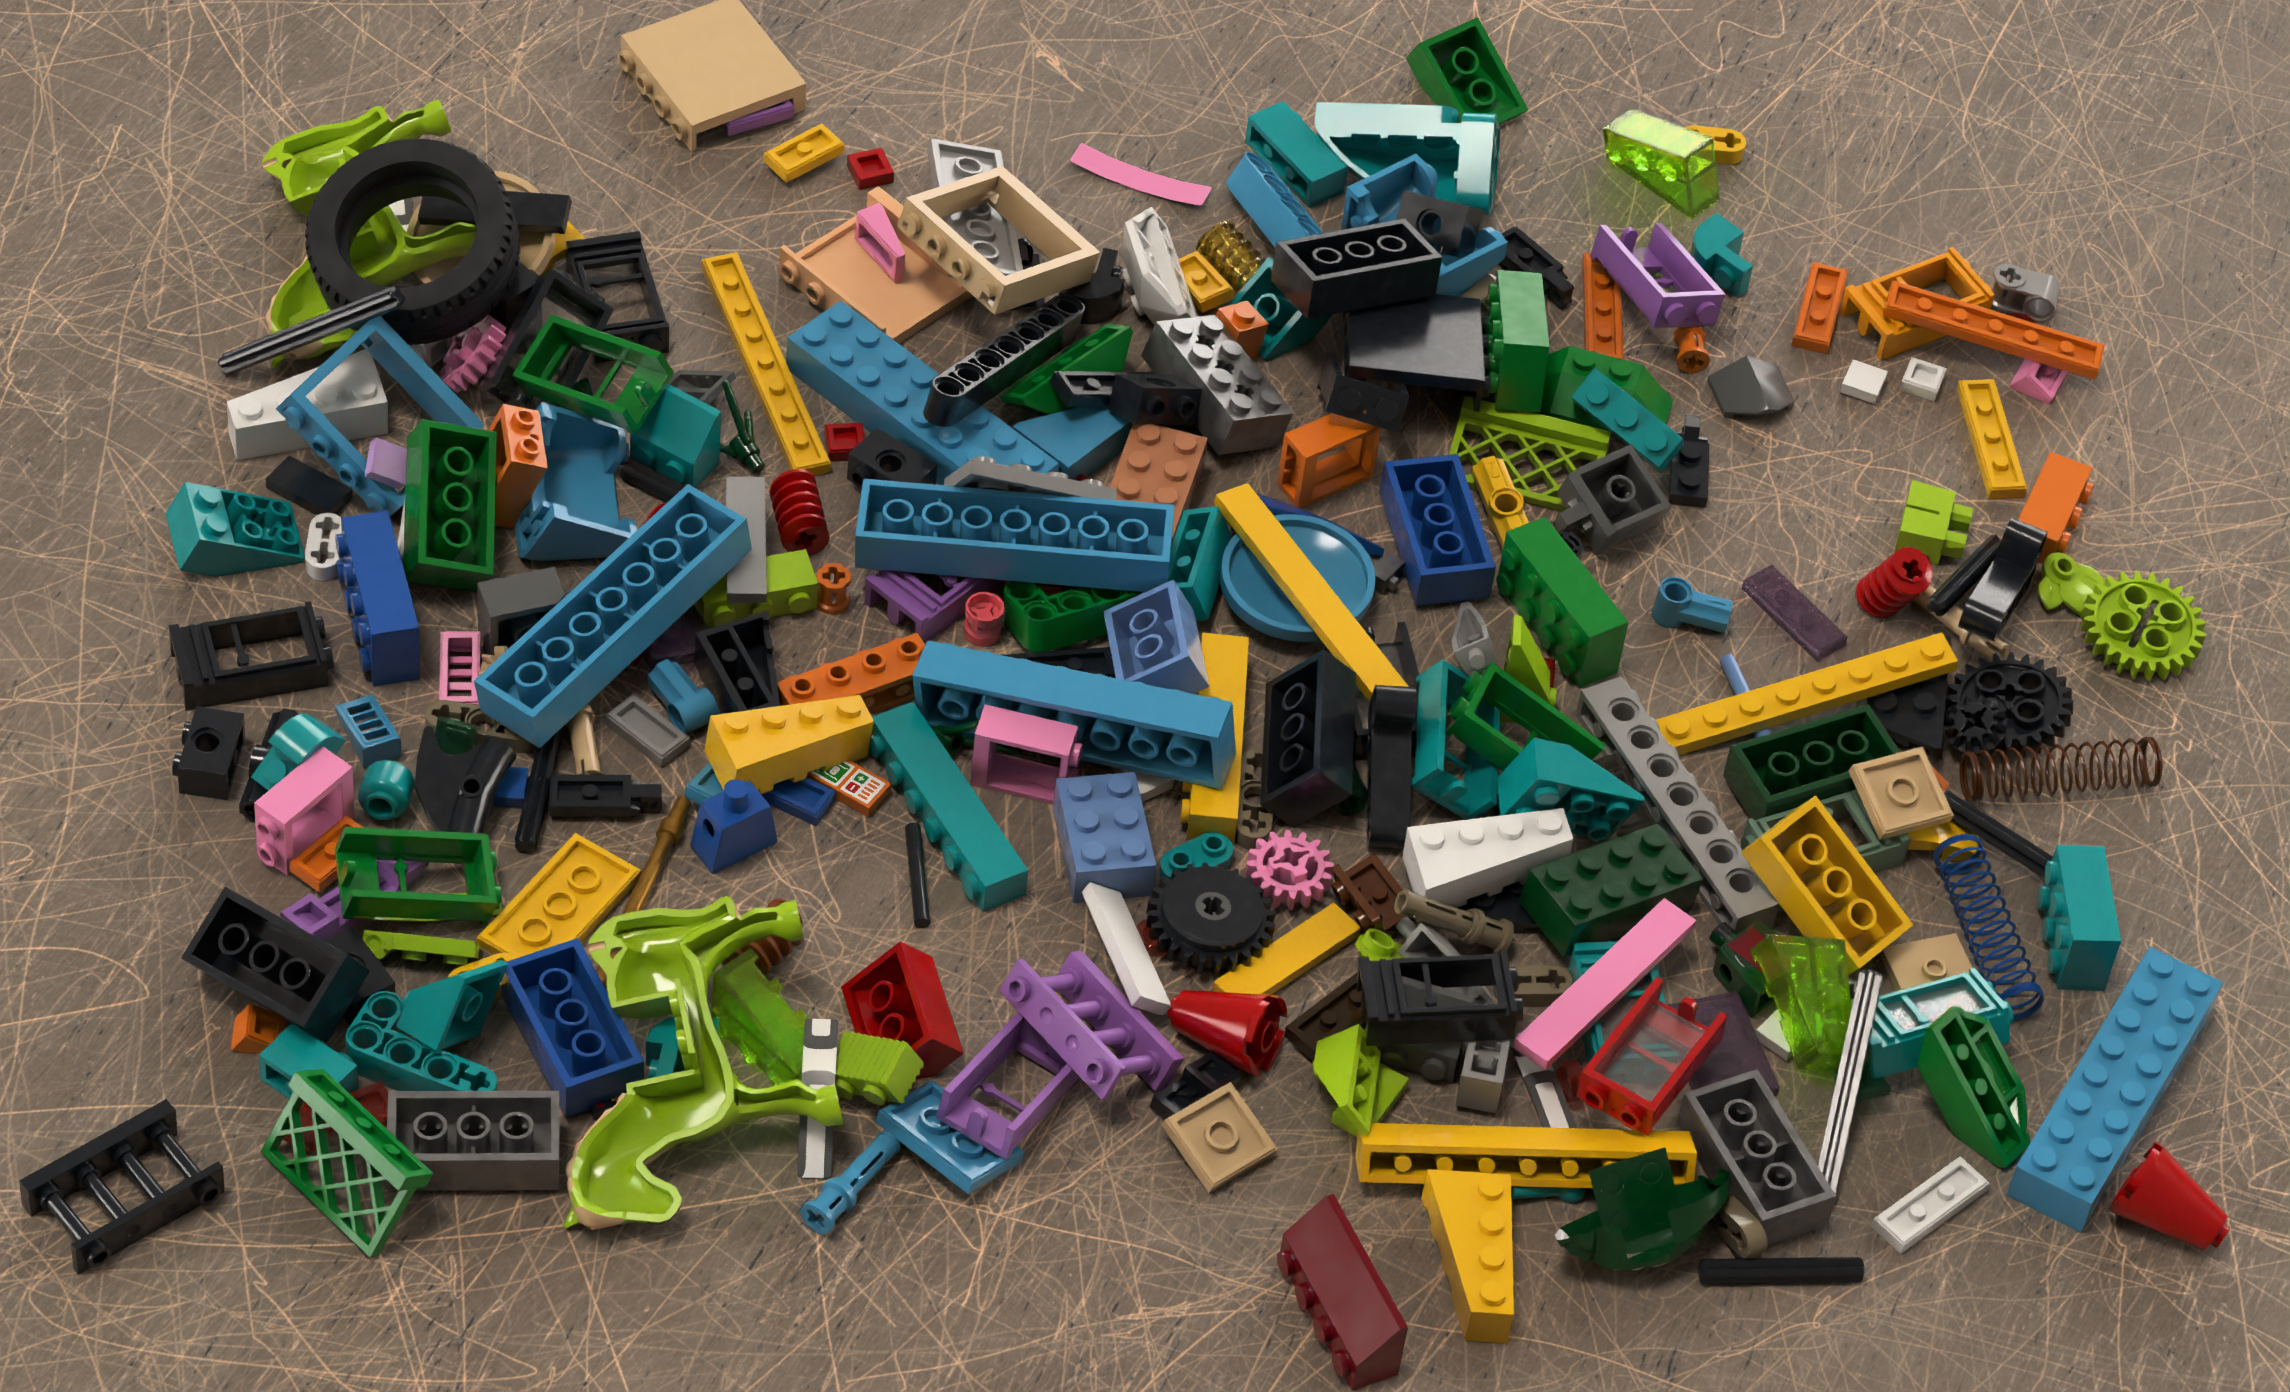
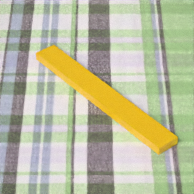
[701,252,831,476]
[1214,483,1409,702]

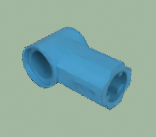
[1651,577,1733,633]
[647,659,719,734]

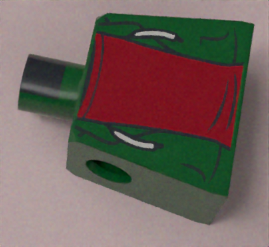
[1709,922,1811,1018]

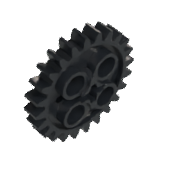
[1946,652,2073,759]

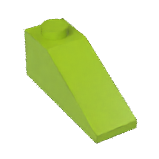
[1500,615,1557,723]
[1312,1024,1381,1136]

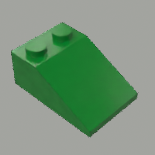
[1406,17,1529,124]

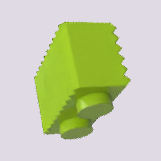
[835,1030,923,1105]

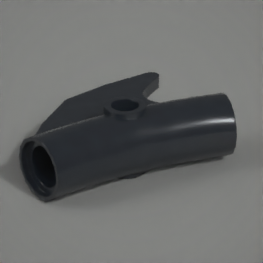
[414,726,517,834]

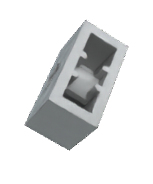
[1456,1039,1511,1113]

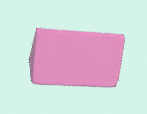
[2009,359,2068,404]

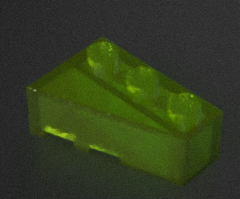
[1750,934,1852,1072]

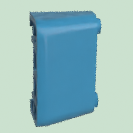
[1341,154,1508,297]
[515,402,638,562]

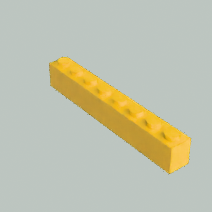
[1355,1123,1697,1188]

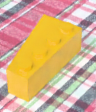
[704,695,874,794]
[1421,1169,1514,1344]

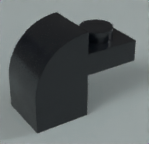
[1059,248,1125,324]

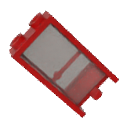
[1576,976,1728,1136]

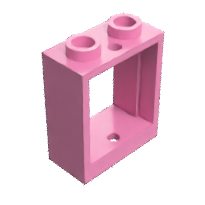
[970,705,1083,804]
[254,746,354,875]

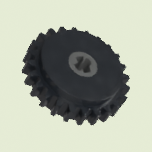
[1146,863,1276,976]

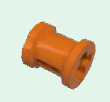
[1673,326,1710,373]
[816,562,851,615]

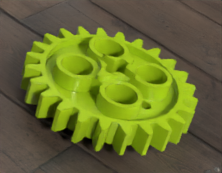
[2080,570,2206,681]

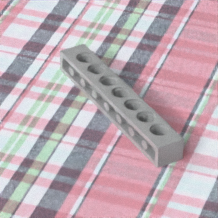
[1575,676,1779,934]

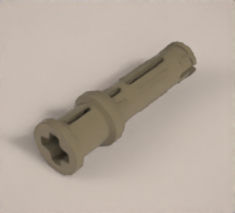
[1394,888,1514,955]

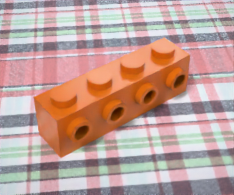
[777,633,925,714]

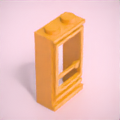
[1839,247,1995,361]

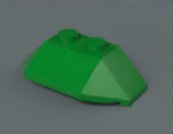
[999,324,1133,417]
[1541,346,1673,430]
[1917,1006,2030,1168]

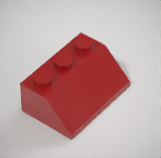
[841,941,964,1079]

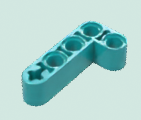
[346,991,497,1091]

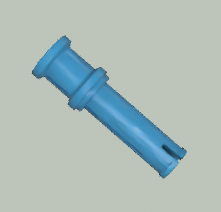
[800,1131,901,1235]

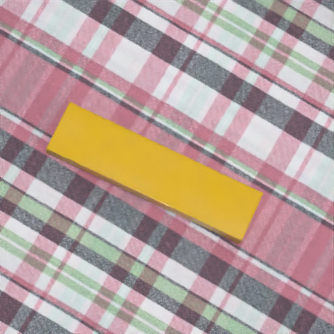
[1956,379,2027,499]
[1213,902,1361,995]

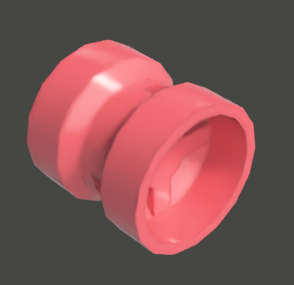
[963,592,1004,647]

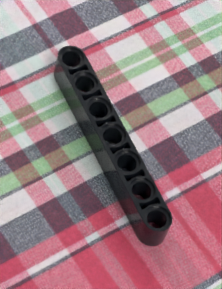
[923,295,1085,427]

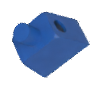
[690,779,777,874]

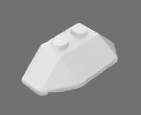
[1122,207,1198,325]

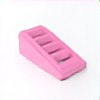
[854,203,906,283]
[439,631,482,705]

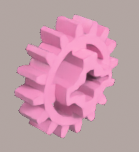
[440,315,506,393]
[1245,830,1334,910]

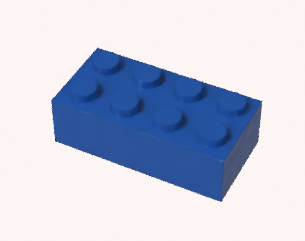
[1379,454,1496,606]
[335,510,420,687]
[501,938,644,1118]

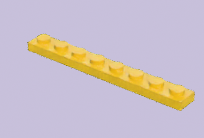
[1656,632,1958,755]

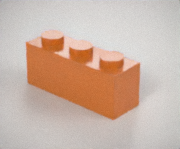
[2018,451,2095,563]

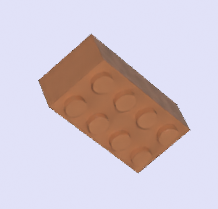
[1109,423,1208,546]

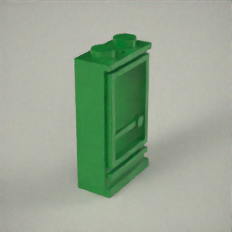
[512,314,674,435]
[1445,662,1605,771]
[335,827,501,925]

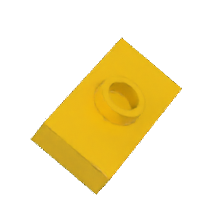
[764,123,844,183]
[1178,251,1234,313]

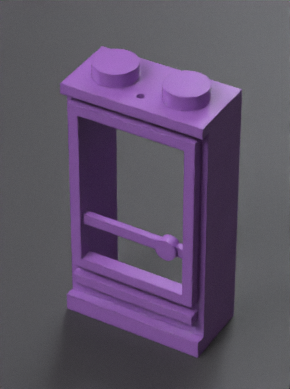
[1590,222,1725,329]
[864,570,1005,643]
[936,1012,1081,1160]

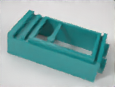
[1411,659,1500,820]

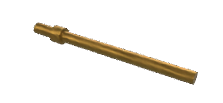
[596,796,691,988]

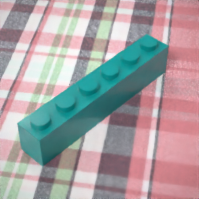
[869,702,1028,912]

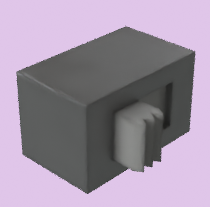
[1373,551,1405,595]

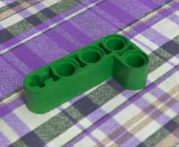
[1003,581,1145,652]

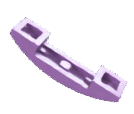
[280,860,429,940]

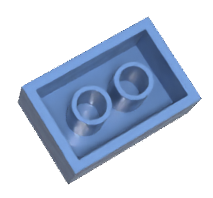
[1103,579,1209,694]
[1053,772,1157,903]

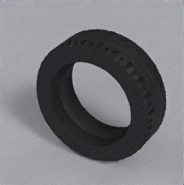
[305,138,520,345]

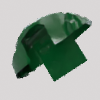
[1555,1147,1730,1271]

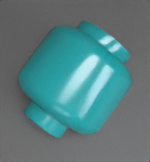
[358,760,415,820]

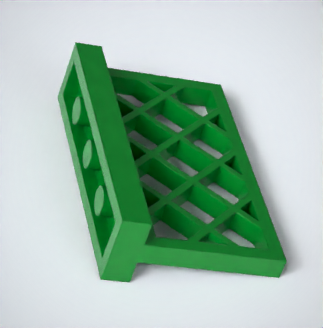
[260,1069,434,1258]

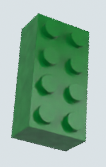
[1485,270,1550,412]
[403,419,497,592]
[1496,517,1629,688]

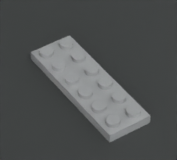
[927,138,1023,277]

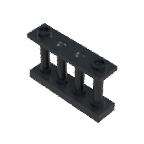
[19,1099,225,1275]

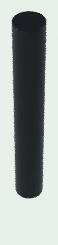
[905,823,930,928]

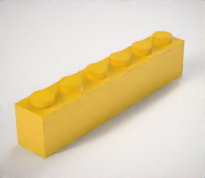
[1180,633,1249,844]

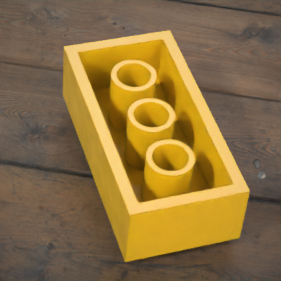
[1741,796,1913,979]

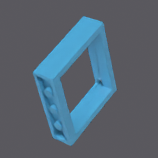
[276,316,485,516]

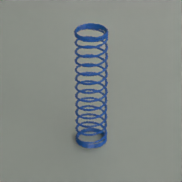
[1933,834,2045,1020]

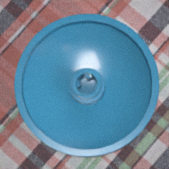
[1220,514,1376,642]

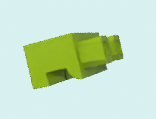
[1894,480,1974,565]

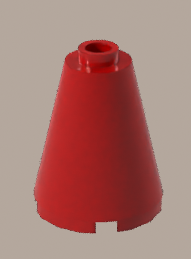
[1167,990,1287,1077]
[2109,1142,2230,1250]

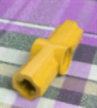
[1471,456,1529,550]

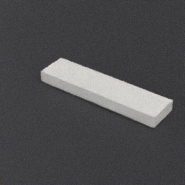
[1082,882,1171,1015]

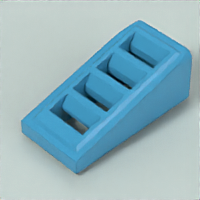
[335,695,401,768]

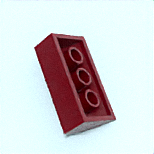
[1277,1194,1408,1391]

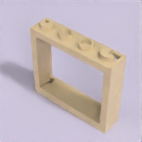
[897,166,1100,315]

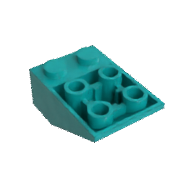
[165,482,305,577]
[1497,738,1644,841]

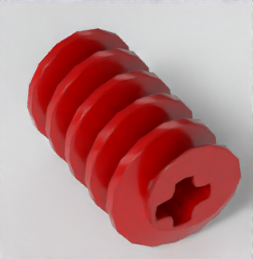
[769,469,830,555]
[1855,547,1933,618]

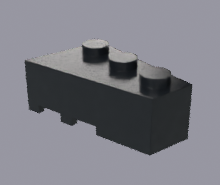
[694,610,780,714]

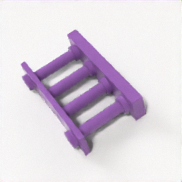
[999,951,1185,1100]

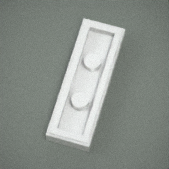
[1871,1156,1990,1254]

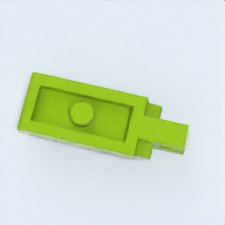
[363,930,480,965]

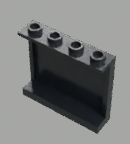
[1342,294,1491,412]

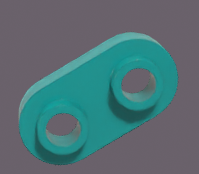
[1159,832,1233,879]

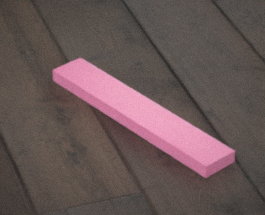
[1513,898,1696,1070]

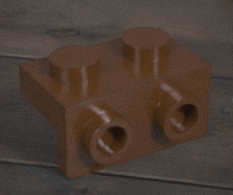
[1331,853,1417,936]

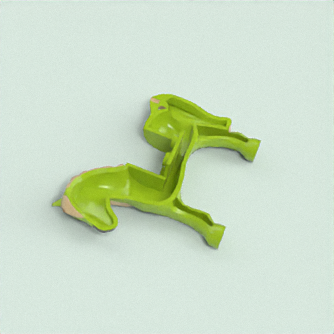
[262,99,477,369]
[563,896,844,1230]

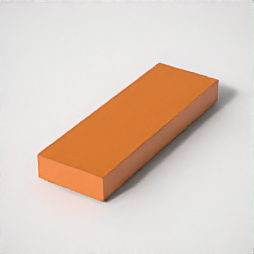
[1791,262,1848,354]

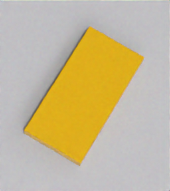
[477,833,641,958]

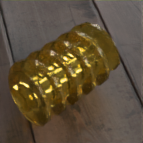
[1196,221,1266,295]

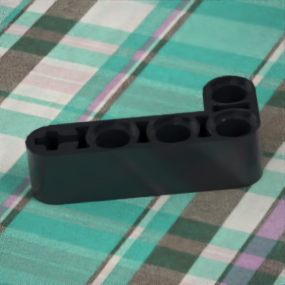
[1958,517,2048,642]
[1366,685,1417,849]

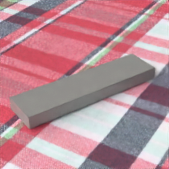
[725,476,767,603]

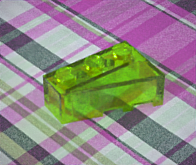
[1603,108,1720,220]
[711,948,809,1086]

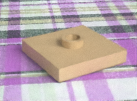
[1849,747,1954,840]
[1879,933,1973,991]
[1161,1082,1278,1193]

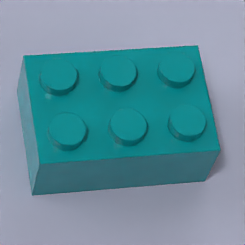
[2037,845,2121,991]

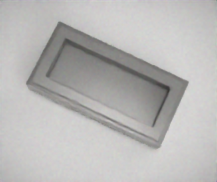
[605,694,690,768]

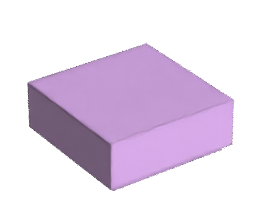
[364,437,407,489]

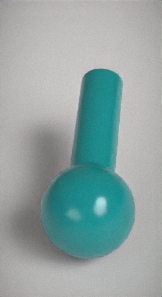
[1511,1186,1587,1203]

